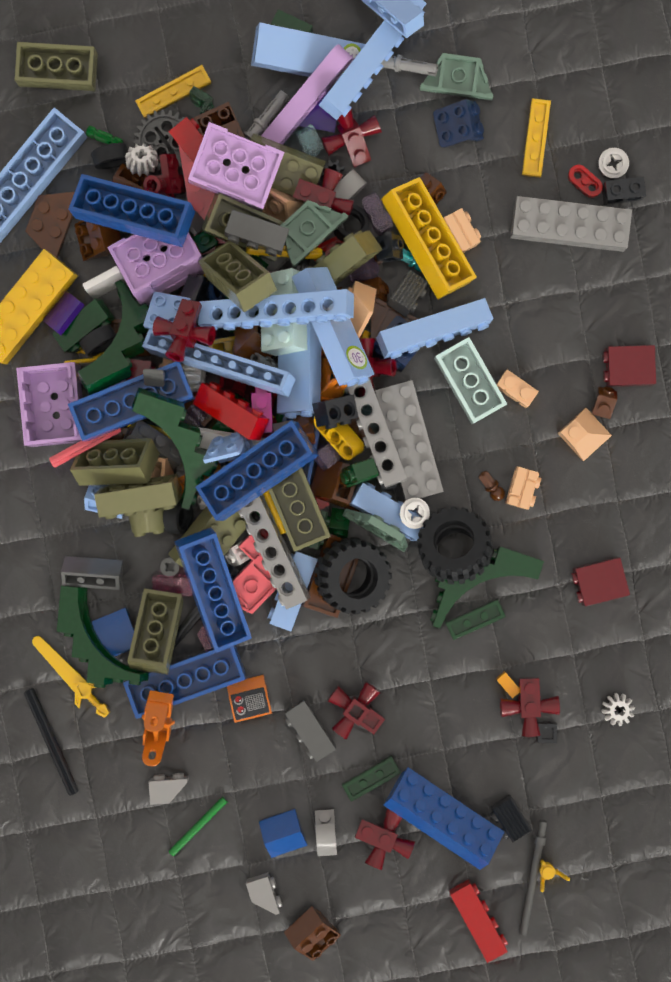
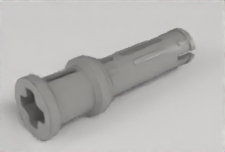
[381,54,438,77]
[243,90,289,140]

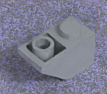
[149,773,189,805]
[246,872,282,915]

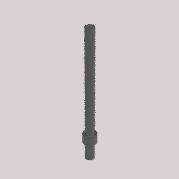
[519,820,547,936]

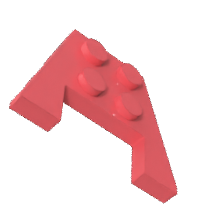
[232,535,277,614]

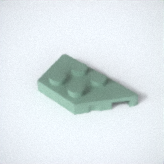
[420,53,493,100]
[280,200,348,268]
[342,509,408,552]

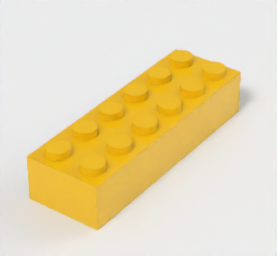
[381,177,477,299]
[0,249,78,364]

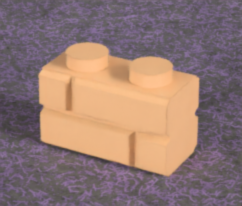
[444,208,481,253]
[496,370,539,408]
[505,466,541,510]

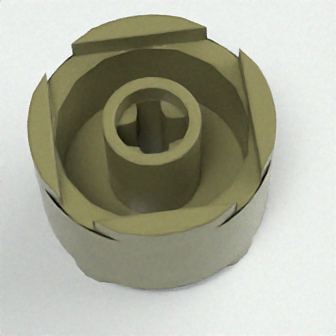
[128,507,165,537]

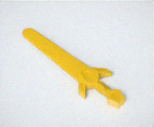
[32,636,110,718]

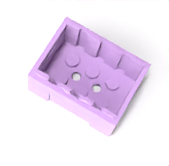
[188,122,284,212]
[107,232,204,306]
[16,362,83,447]

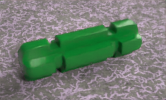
[86,126,123,144]

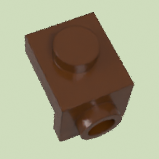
[420,172,447,204]
[359,277,389,302]
[592,387,617,419]
[293,415,316,444]

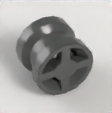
[160,557,181,577]

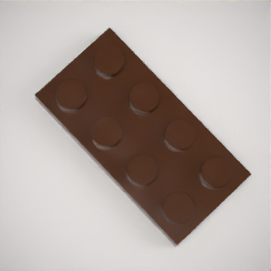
[301,534,359,618]

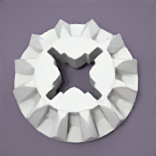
[598,148,629,179]
[399,498,430,529]

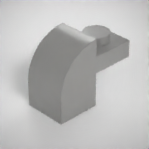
[315,809,337,856]

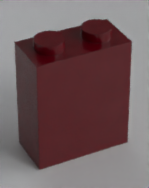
[602,345,656,387]
[571,557,630,606]

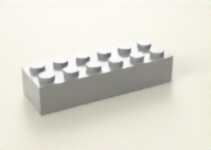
[510,196,632,252]
[375,380,444,500]

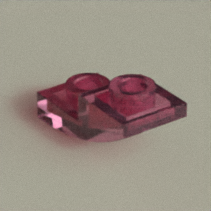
[152,575,193,596]

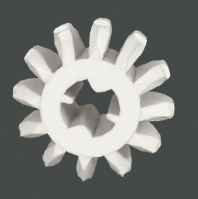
[125,143,158,177]
[183,364,206,392]
[601,693,635,726]

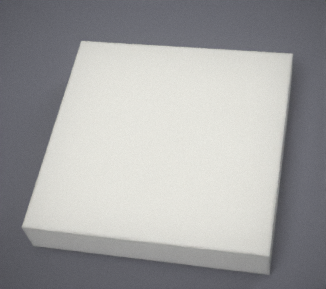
[83,266,126,299]

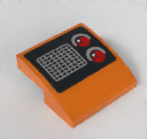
[227,674,272,723]

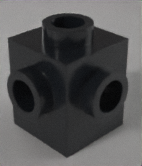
[375,231,404,262]

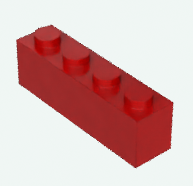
[169,117,226,166]
[193,382,269,440]
[449,879,508,963]

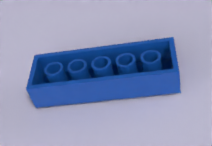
[68,174,195,247]
[68,362,195,442]
[195,420,319,521]
[174,527,252,652]
[123,645,247,719]
[384,767,504,870]

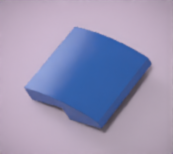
[92,608,135,657]

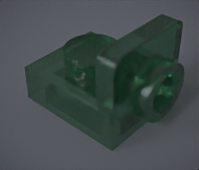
[190,86,215,114]

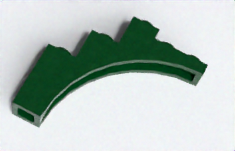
[78,279,149,395]
[132,387,218,510]
[430,546,544,628]
[57,586,149,688]

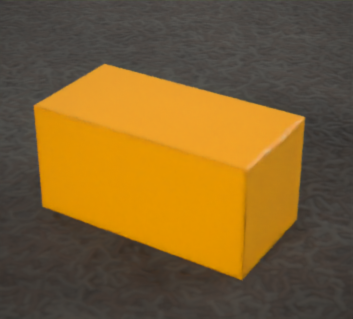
[496,671,520,698]

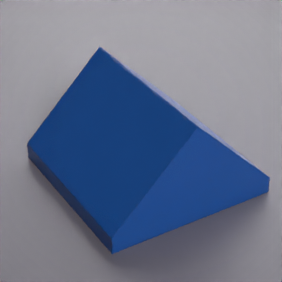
[259,809,308,858]

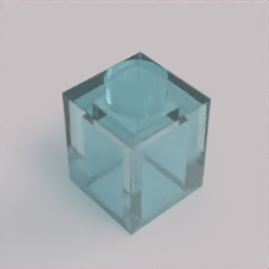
[295,124,324,156]

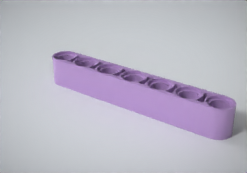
[261,44,353,144]

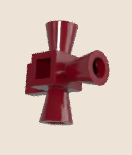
[321,108,382,167]
[143,154,186,198]
[293,168,354,218]
[153,299,216,362]
[357,338,397,397]
[500,678,560,737]
[328,681,385,740]
[354,808,415,870]

